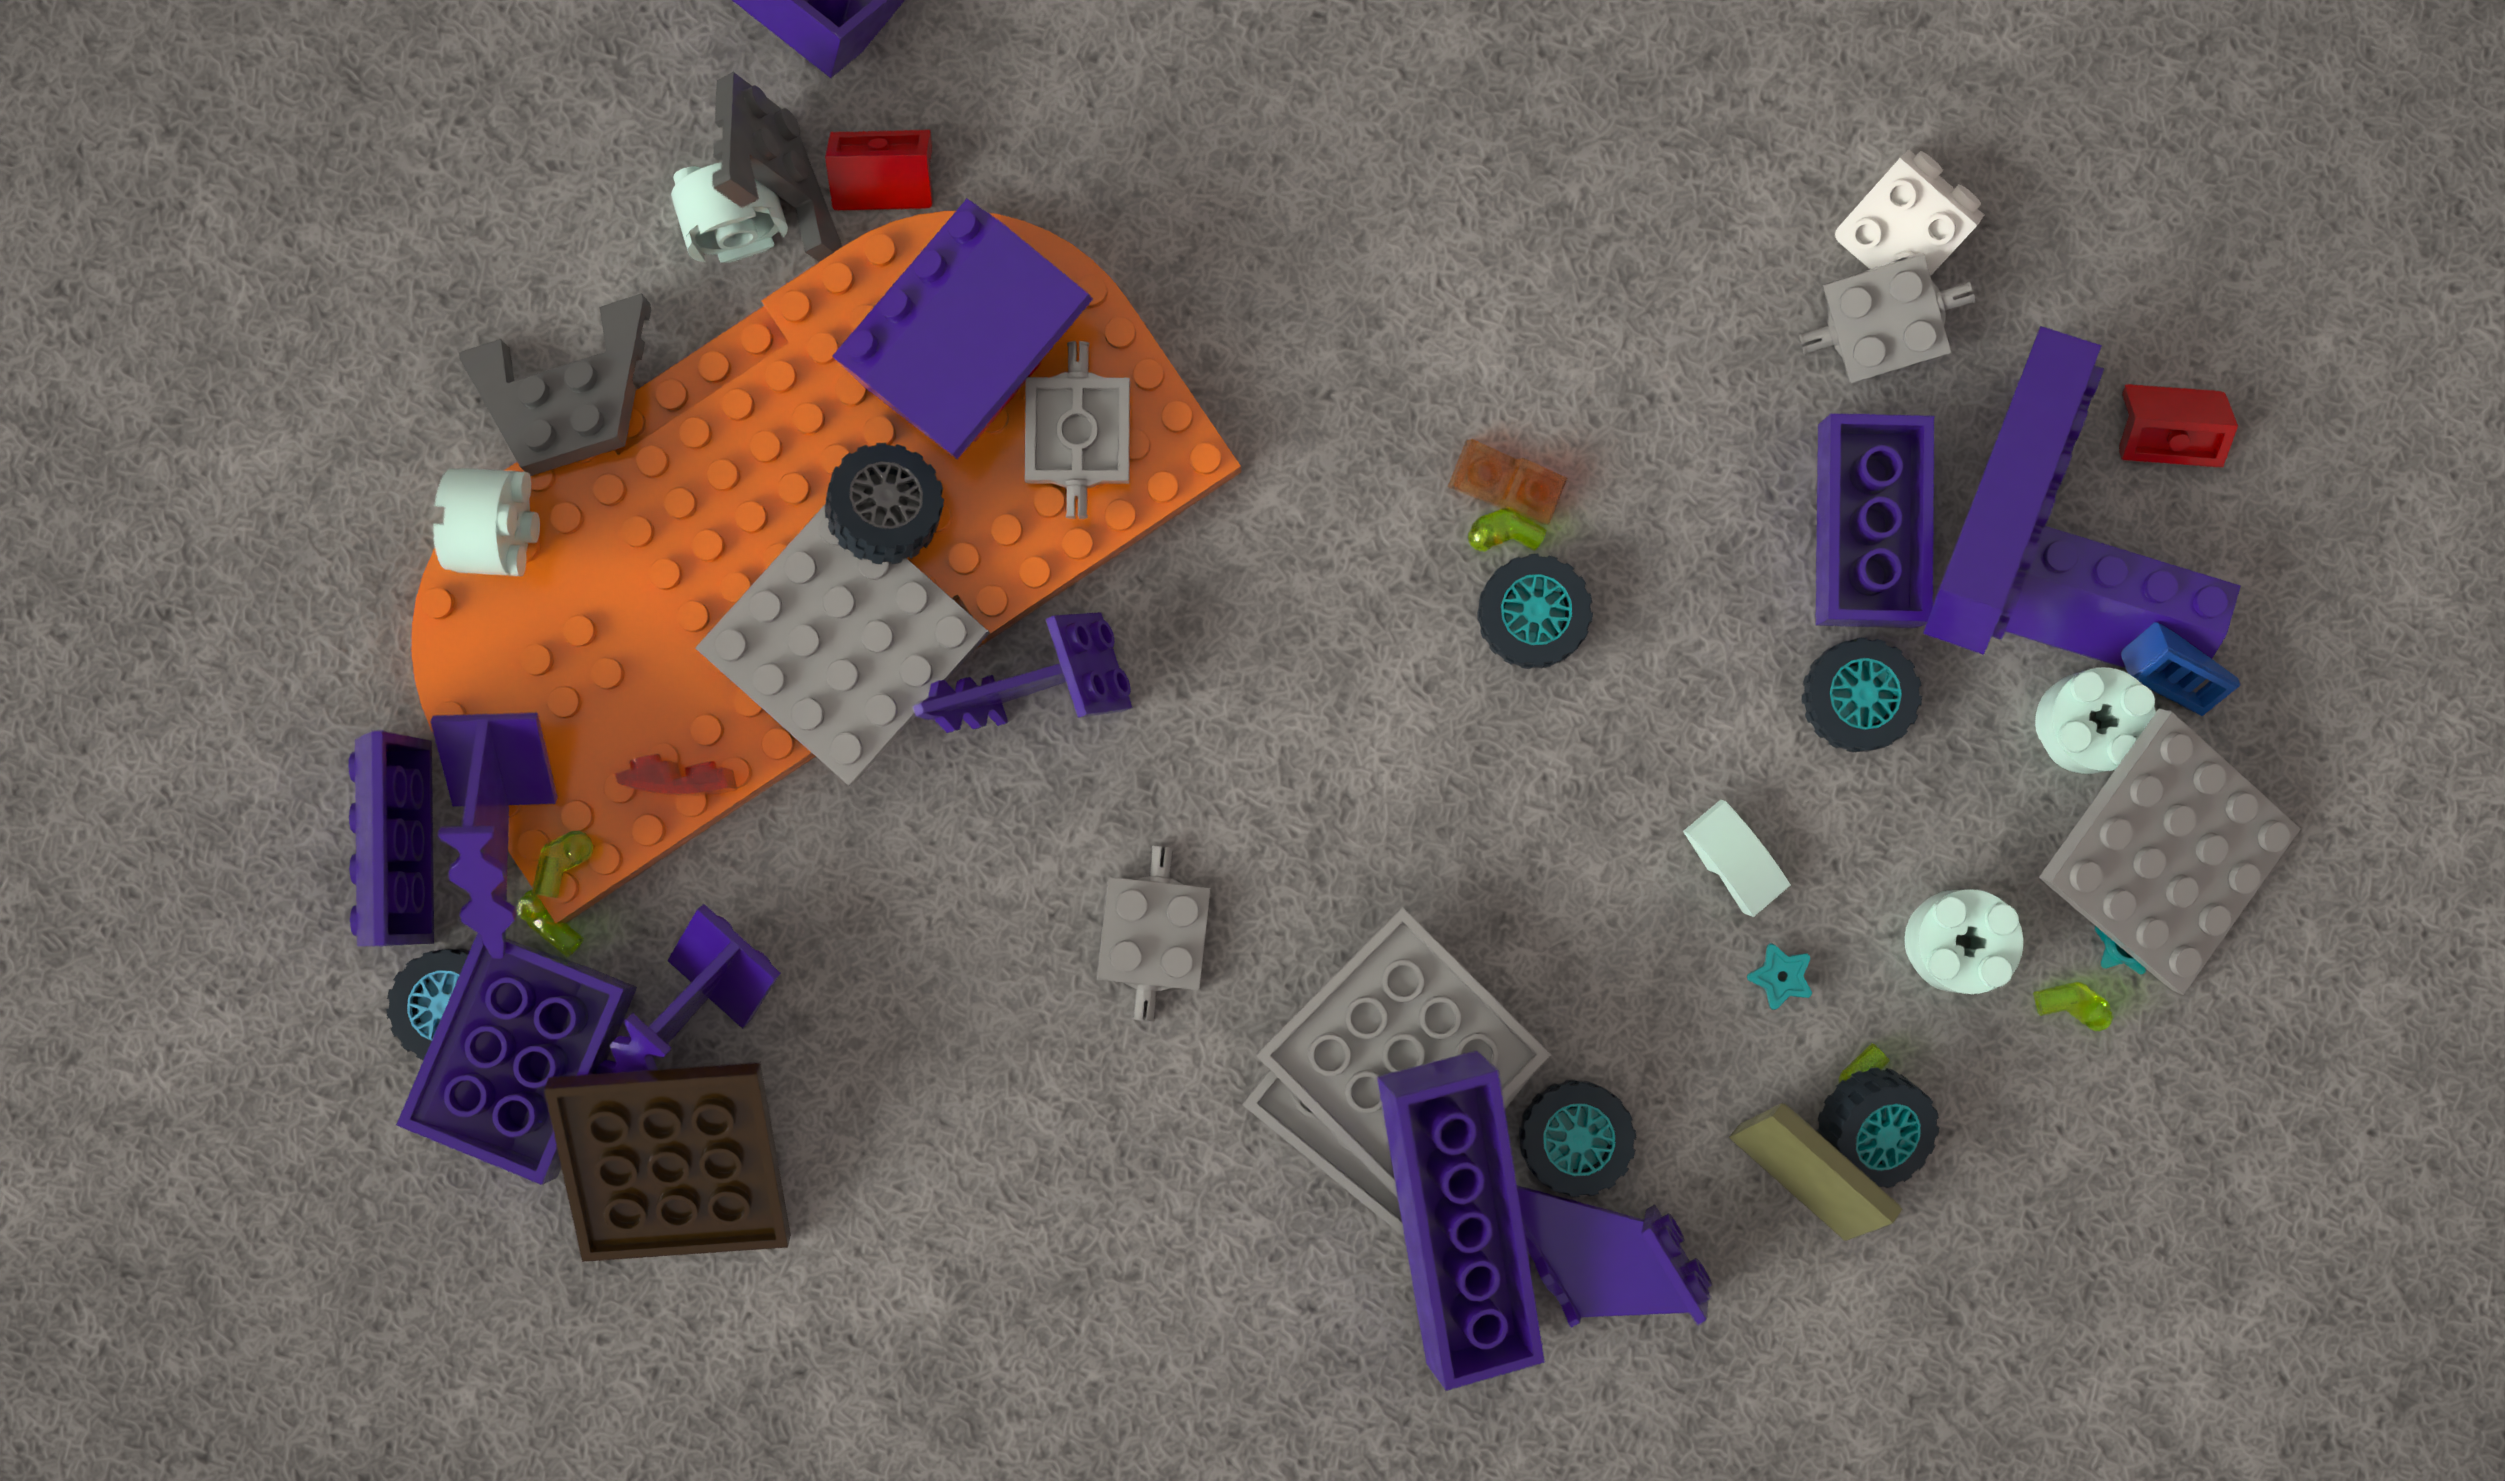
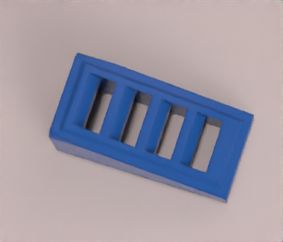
[2121,622,2241,716]

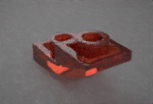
[615,754,738,796]

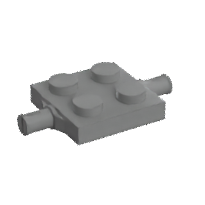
[1798,253,1975,383]
[1025,341,1130,519]
[1096,846,1211,1022]

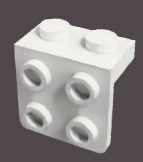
[1835,149,1984,276]

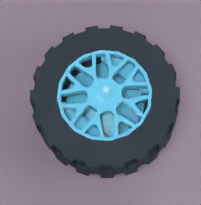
[386,949,470,1060]

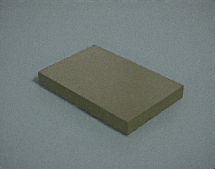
[1729,1103,1903,1241]

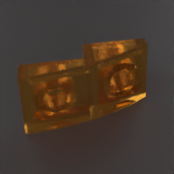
[1447,439,1568,525]

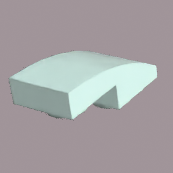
[1683,799,1791,917]

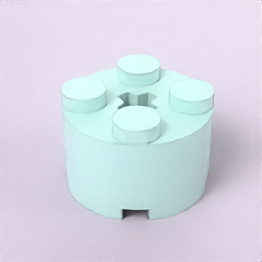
[671,162,788,263]
[434,468,540,576]
[2035,667,2156,774]
[1905,889,2023,994]

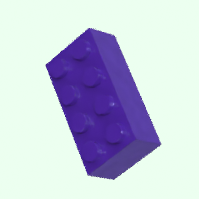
[1816,413,1934,628]

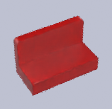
[825,130,933,211]
[2119,384,2238,468]

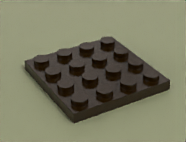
[544,1063,791,1262]

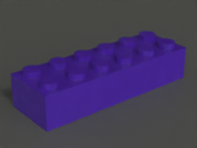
[1923,326,2104,655]
[1377,1051,1545,1391]

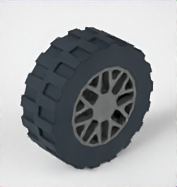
[825,443,944,565]

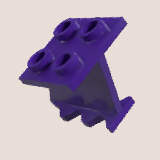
[913,612,1133,733]
[430,713,558,959]
[596,904,781,1074]
[1517,1185,1712,1328]

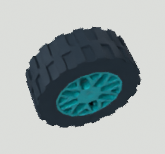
[1477,554,1593,669]
[1801,638,1922,752]
[1816,1067,1939,1189]
[1519,1080,1637,1197]

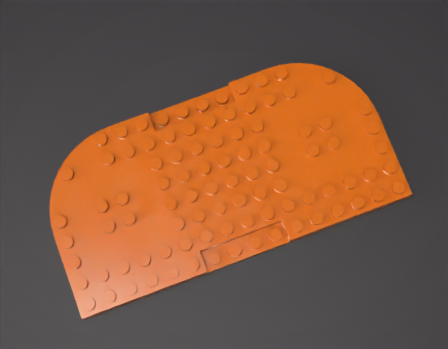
[411,211,1241,924]

